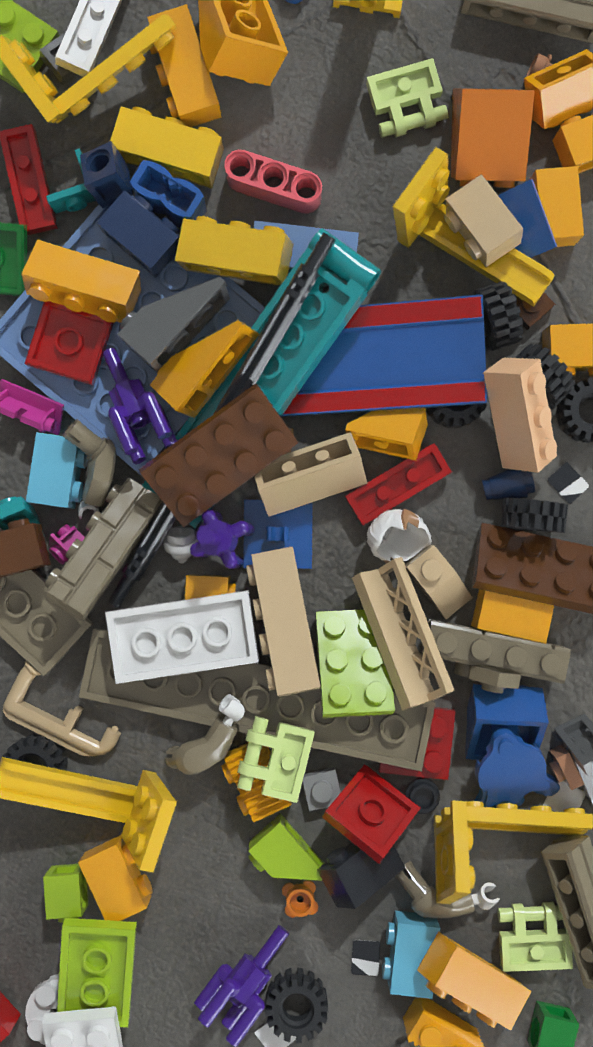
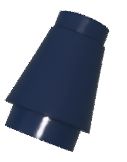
[482,469,536,500]

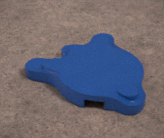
[474,728,560,808]

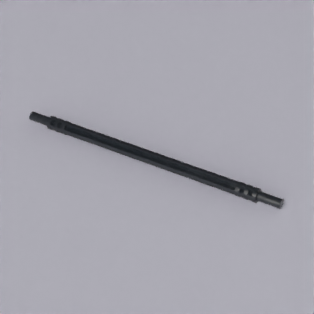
[108,232,336,608]

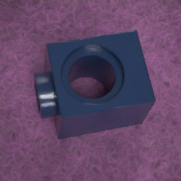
[80,141,133,209]

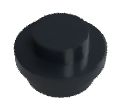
[405,778,440,814]

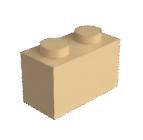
[444,174,523,267]

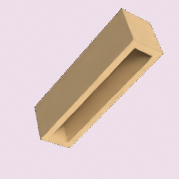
[246,547,320,697]

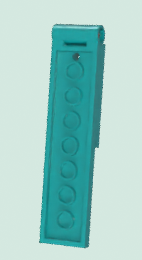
[142,228,381,528]

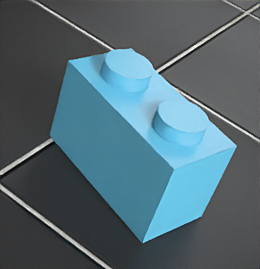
[26,432,88,509]
[382,910,440,999]

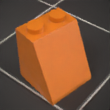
[451,88,535,188]

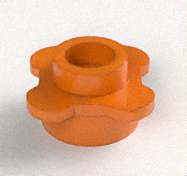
[282,880,319,918]

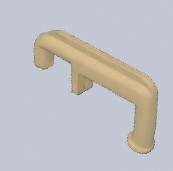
[3,661,121,756]

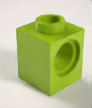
[43,864,89,923]

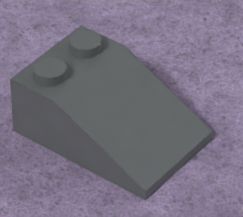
[117,277,230,373]

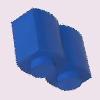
[130,160,207,228]

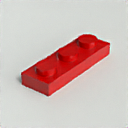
[0,124,58,235]
[344,443,452,526]

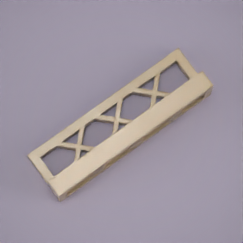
[352,557,455,711]

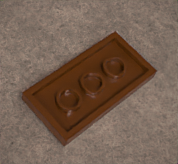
[139,383,298,527]
[472,523,593,614]

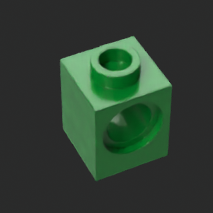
[527,1000,579,1047]

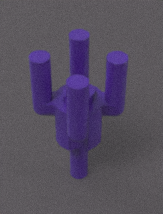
[103,348,177,465]
[190,509,255,569]
[194,925,289,1047]

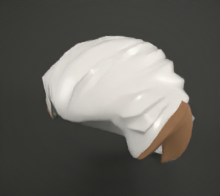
[367,509,432,563]

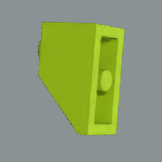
[248,813,325,881]

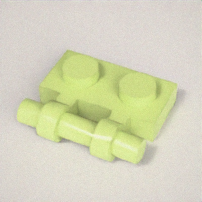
[366,58,448,138]
[237,716,315,803]
[497,902,573,972]

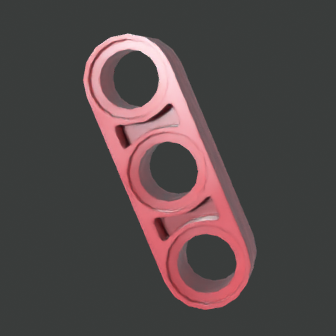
[224,149,322,214]

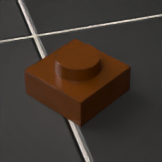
[515,292,556,330]

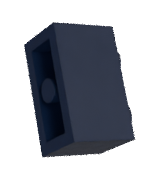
[96,190,180,278]

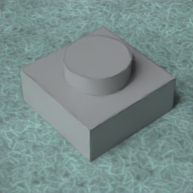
[303,767,341,811]

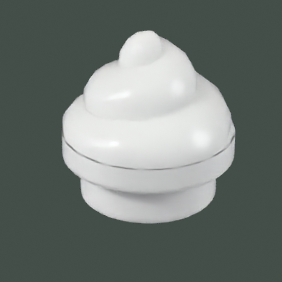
[163,526,198,564]

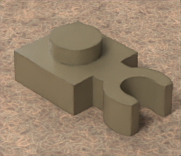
[454,662,521,693]

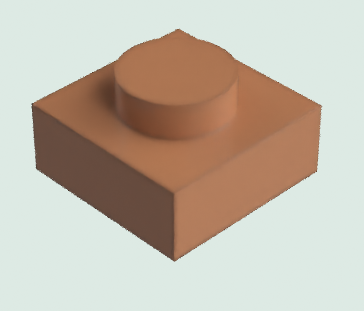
[549,745,585,790]

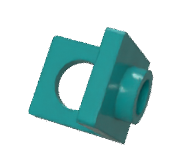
[46,148,96,213]

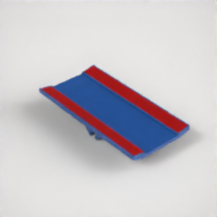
[279,294,487,417]

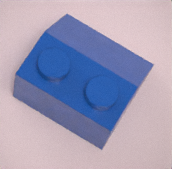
[465,684,549,760]

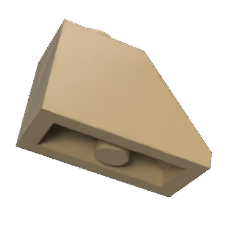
[405,545,472,619]

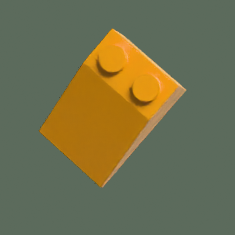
[198,0,288,86]

